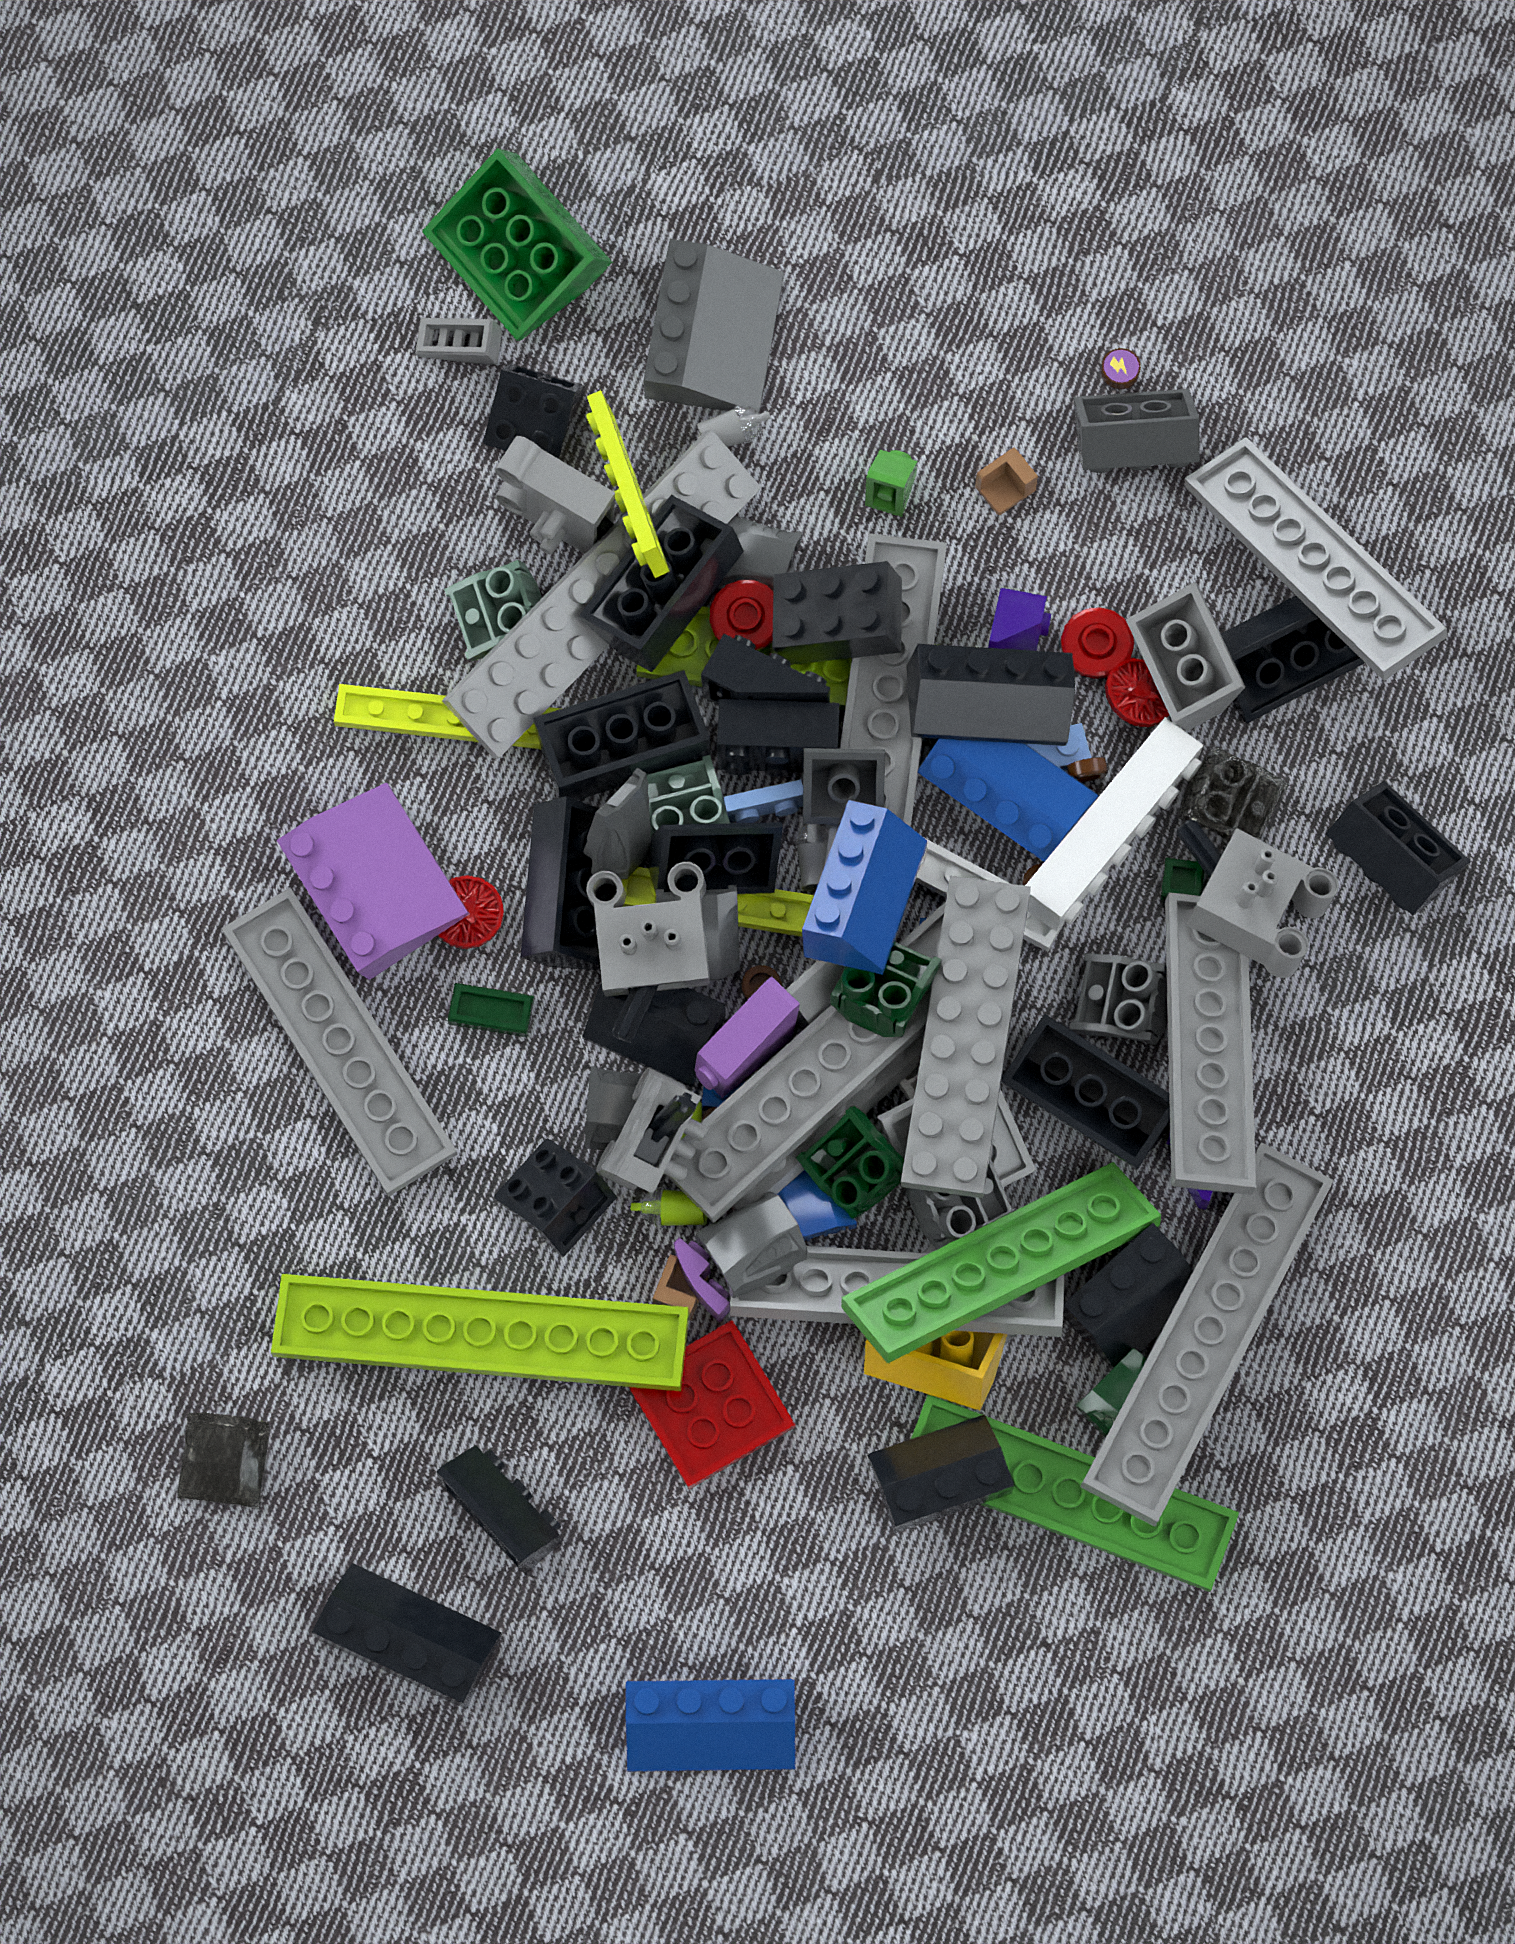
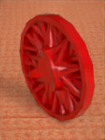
[709,580,774,651]
[1060,607,1135,679]
[1105,658,1170,727]
[438,875,504,949]

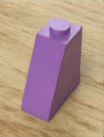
[694,977,800,1098]

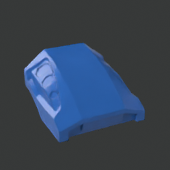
[777,1169,857,1242]

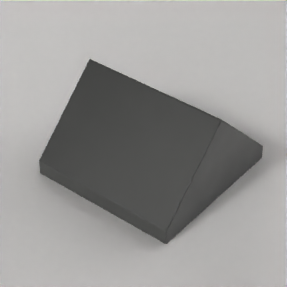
[803,748,885,824]

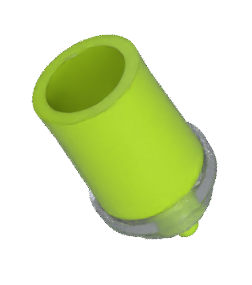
[631,1187,708,1228]

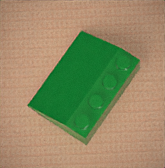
[422,148,613,341]

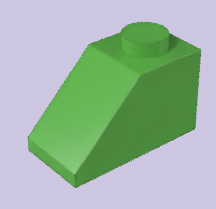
[865,450,918,517]

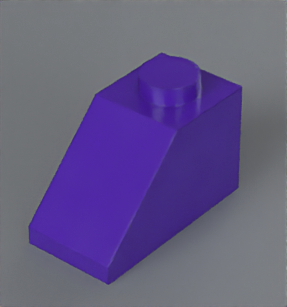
[988,587,1052,651]

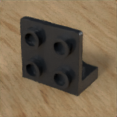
[483,363,585,459]
[494,1138,617,1257]

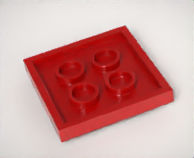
[628,1320,796,1490]

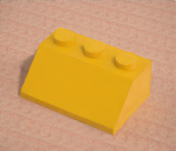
[864,1330,1007,1411]

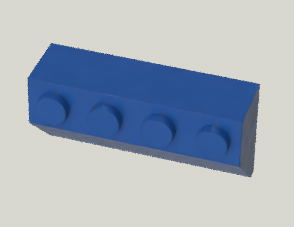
[918,739,1100,862]
[802,800,927,975]
[626,1679,796,1772]

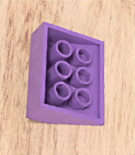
[277,782,469,980]

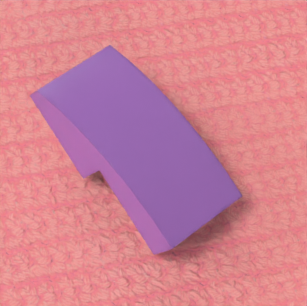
[674,1237,730,1323]

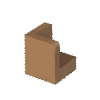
[975,447,1038,515]
[652,1254,708,1321]

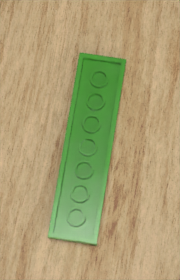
[841,1162,1161,1364]
[911,1394,1240,1592]

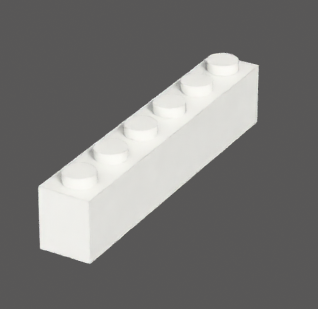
[1025,717,1203,932]

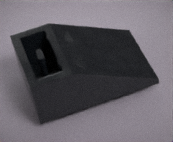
[701,634,830,705]

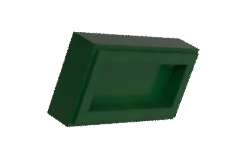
[447,983,535,1037]

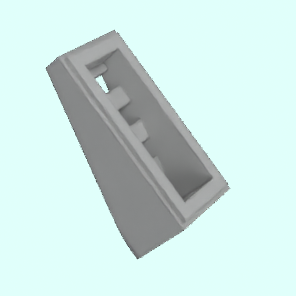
[415,318,502,365]

